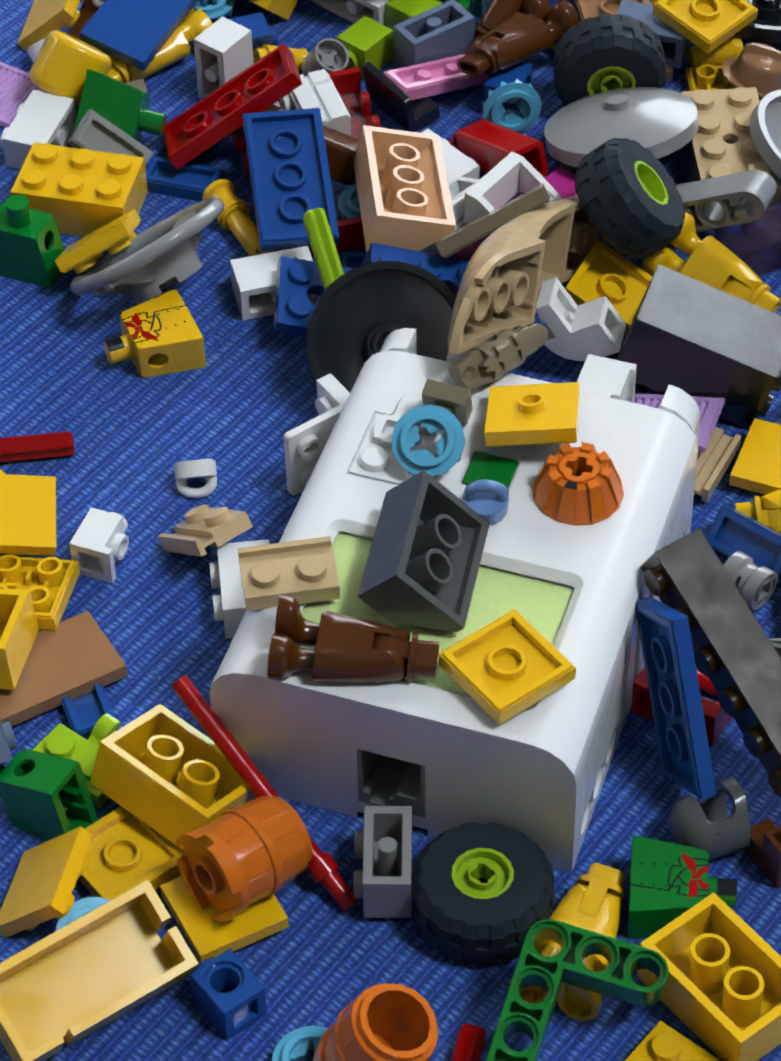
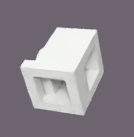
[69,507,129,583]

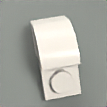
[536,277,626,361]

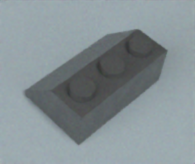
[357,470,490,632]

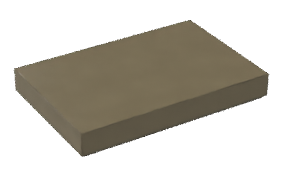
[435,184,550,258]

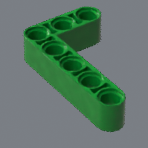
[486,919,668,1061]

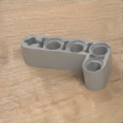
[676,170,777,232]

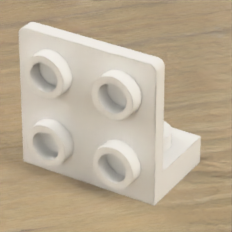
[284,373,350,496]

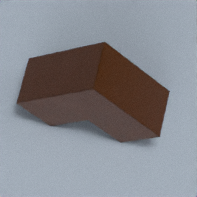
[744,818,781,889]

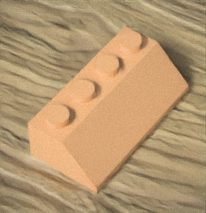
[354,125,456,254]

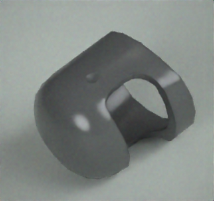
[669,777,751,860]

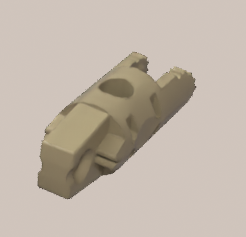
[448,323,549,390]

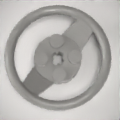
[70,197,224,305]

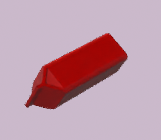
[447,119,548,177]

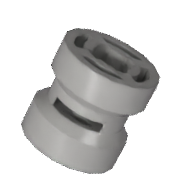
[301,38,349,76]
[723,551,778,610]

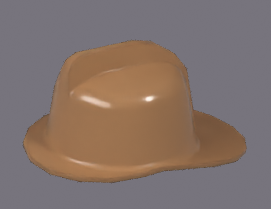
[721,43,781,98]

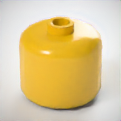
[29,30,112,108]

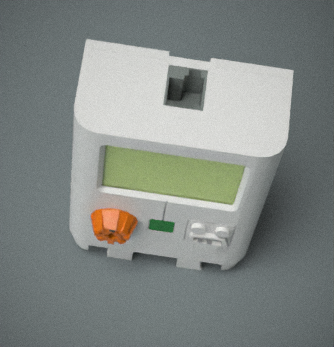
[209,328,701,873]

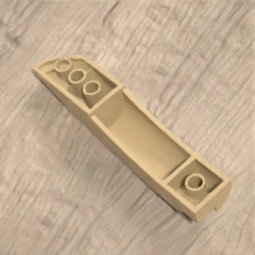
[448,195,599,355]

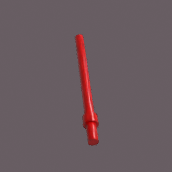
[171,675,359,912]

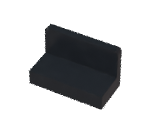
[362,61,440,132]

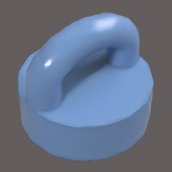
[463,479,509,525]

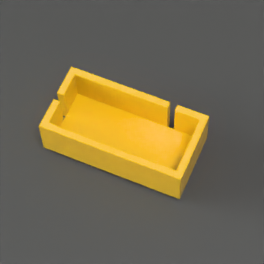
[0,879,199,1061]

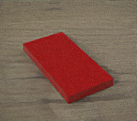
[163,44,302,170]

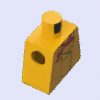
[103,289,206,378]

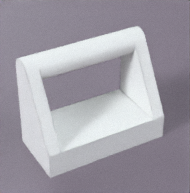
[464,152,562,235]

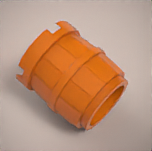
[176,796,313,922]
[313,983,438,1061]

